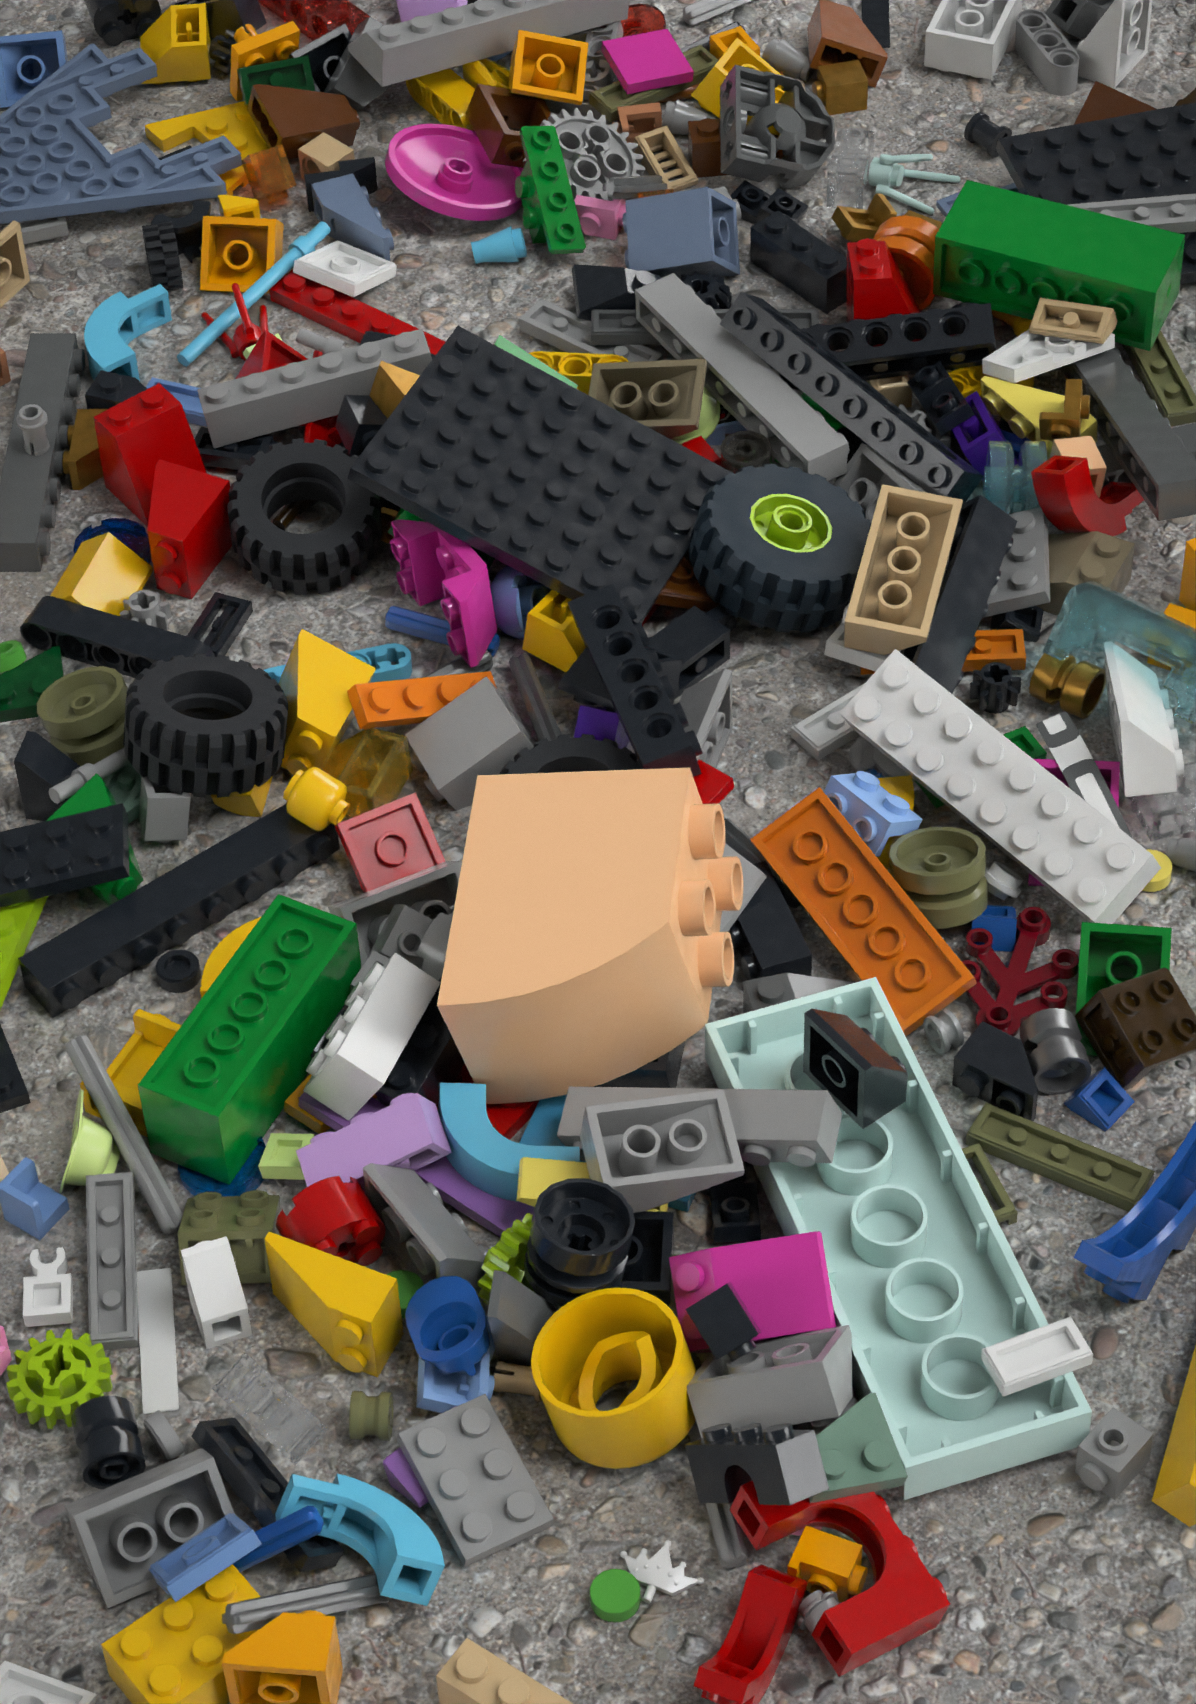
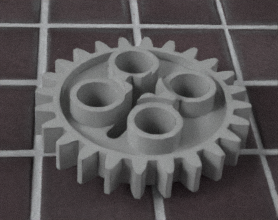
[540,108,645,201]

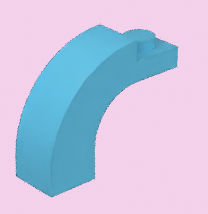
[84,284,172,381]
[438,1083,580,1202]
[275,1473,445,1606]

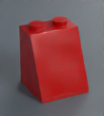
[847,238,922,347]
[93,383,207,527]
[147,459,232,600]

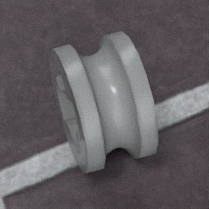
[923,1009,964,1054]

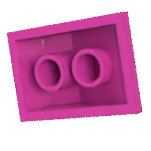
[669,1231,836,1353]

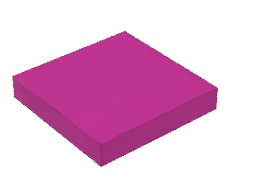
[601,29,694,94]

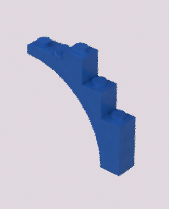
[1074,1121,1196,1304]

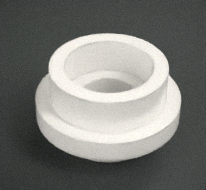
[984,861,1023,900]

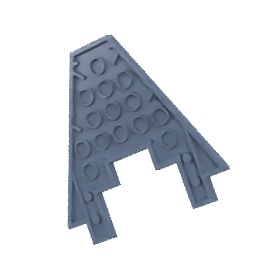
[0,43,242,224]

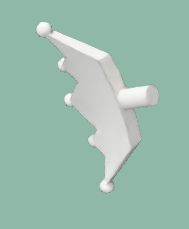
[620,1540,704,1604]

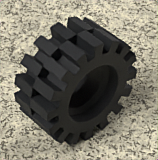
[142,221,183,290]

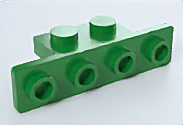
[515,126,586,254]

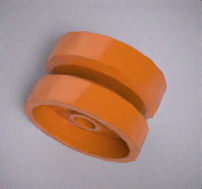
[873,215,939,311]

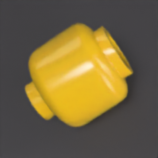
[283,767,350,831]

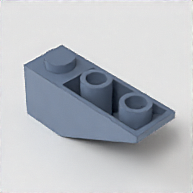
[311,173,394,261]

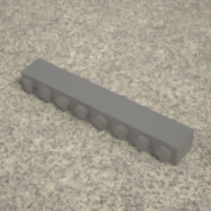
[635,273,849,482]

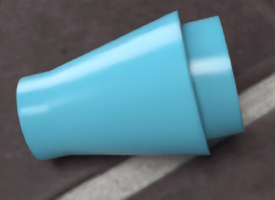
[471,226,527,264]

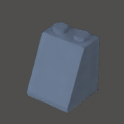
[622,187,740,279]

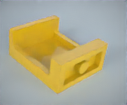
[80,1009,182,1137]

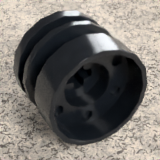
[524,1178,635,1306]

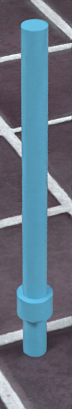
[177,221,331,367]

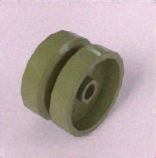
[37,666,128,766]
[889,827,988,929]

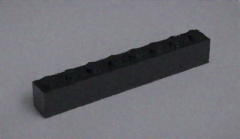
[18,803,340,1018]

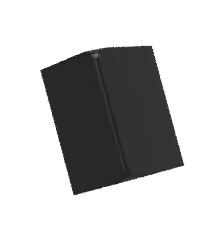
[990,606,1044,642]

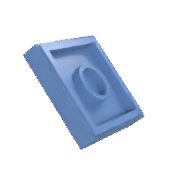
[149,1513,262,1602]

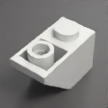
[180,1236,252,1349]

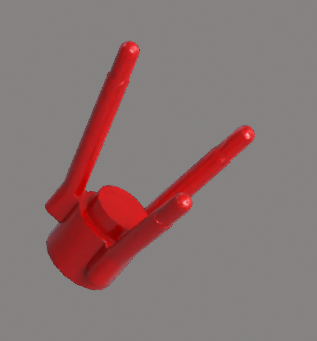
[201,283,268,361]

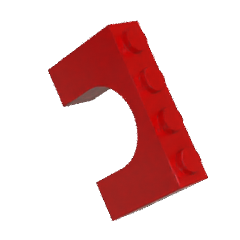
[729,1481,950,1677]

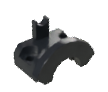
[151,200,211,263]

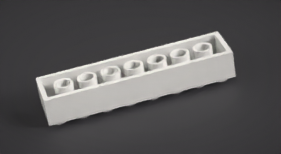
[839,649,1161,924]

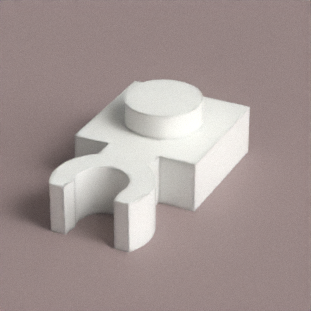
[23,1247,73,1327]

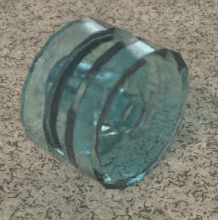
[983,441,1047,515]

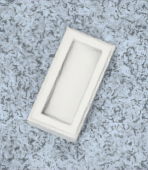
[981,1316,1093,1397]

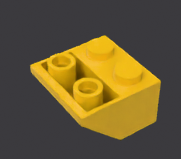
[140,3,211,85]
[522,590,586,672]

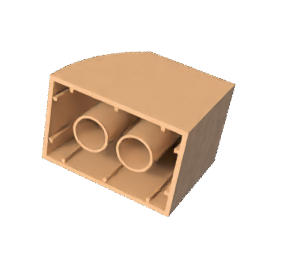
[437,768,743,1104]

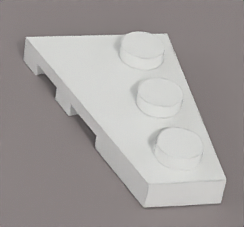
[982,329,1115,383]

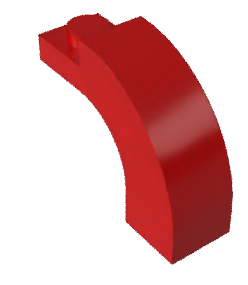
[1031,455,1145,536]
[693,1564,808,1704]

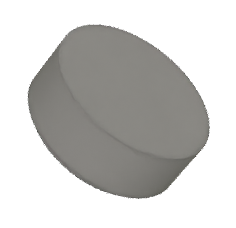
[143,1410,185,1461]

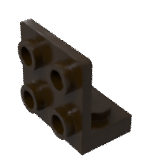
[1075,968,1196,1090]

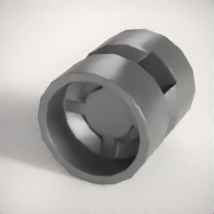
[1019,1008,1091,1095]

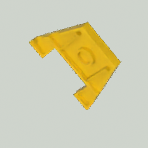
[145,101,275,196]

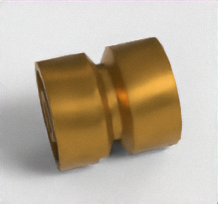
[1029,647,1106,719]

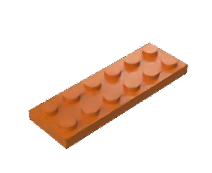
[750,787,977,1037]

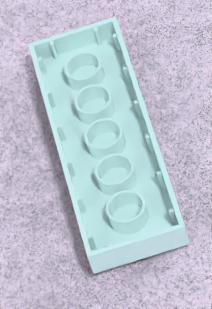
[705,977,1092,1500]

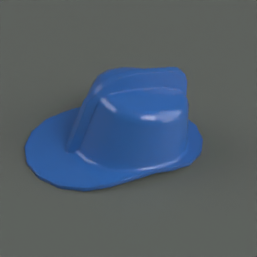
[405,1276,490,1377]

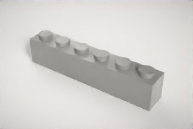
[197,329,432,448]
[557,1086,842,1167]

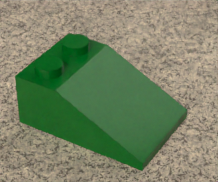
[1076,922,1172,1057]

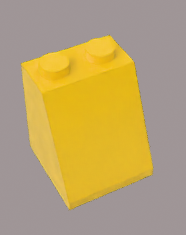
[279,629,376,775]

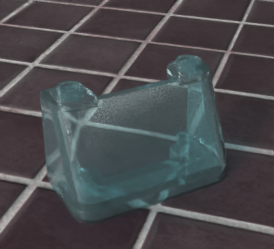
[1043,581,1196,724]

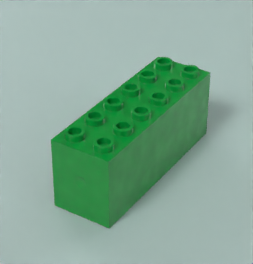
[933,180,1185,351]
[138,894,362,1185]

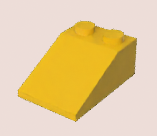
[691,38,785,136]
[264,1232,404,1378]

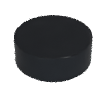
[156,950,201,993]

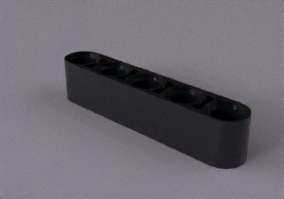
[20,596,215,678]

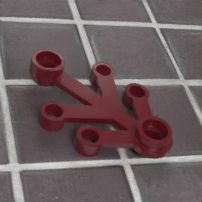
[962,907,1079,1036]

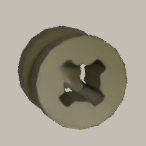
[349,1391,394,1441]

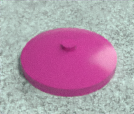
[385,124,523,221]

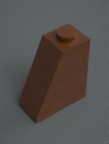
[247,84,360,162]

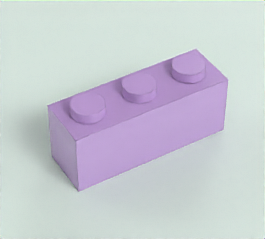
[296,1093,452,1194]

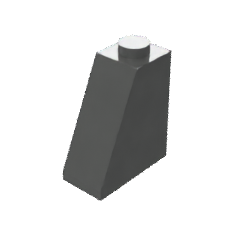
[324,16,394,111]

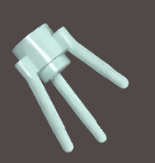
[868,154,961,215]

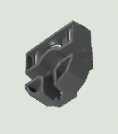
[720,65,835,189]

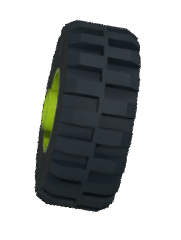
[688,464,871,633]

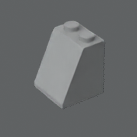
[405,677,536,811]

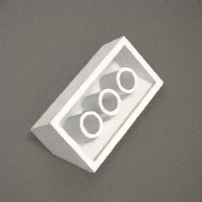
[1103,641,1184,797]

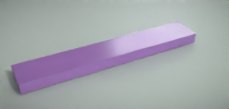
[299,1092,534,1238]

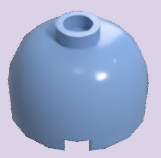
[490,565,552,640]

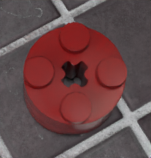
[276,1176,386,1266]

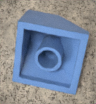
[0,30,68,109]

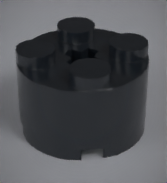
[84,0,161,46]

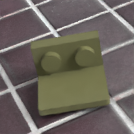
[178,1190,280,1285]

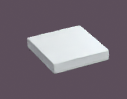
[293,240,397,297]

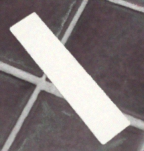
[137,1268,179,1414]

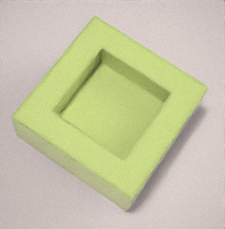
[258,1133,314,1180]

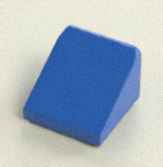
[971,905,1017,952]
[1064,1068,1135,1131]

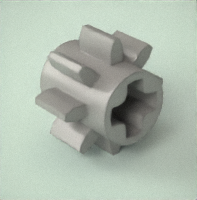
[120,590,172,630]

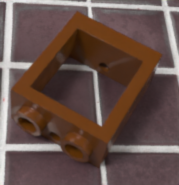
[465,84,551,168]

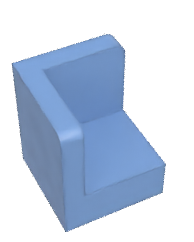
[0,1157,70,1240]

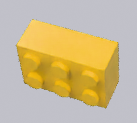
[101,1564,261,1704]

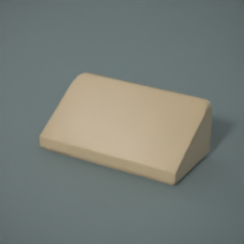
[1029,298,1118,344]

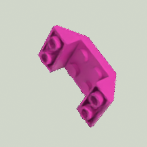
[390,519,497,668]

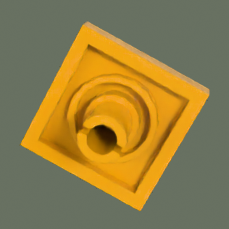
[230,21,300,102]

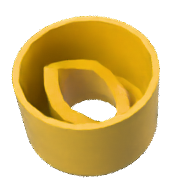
[531,1288,697,1469]

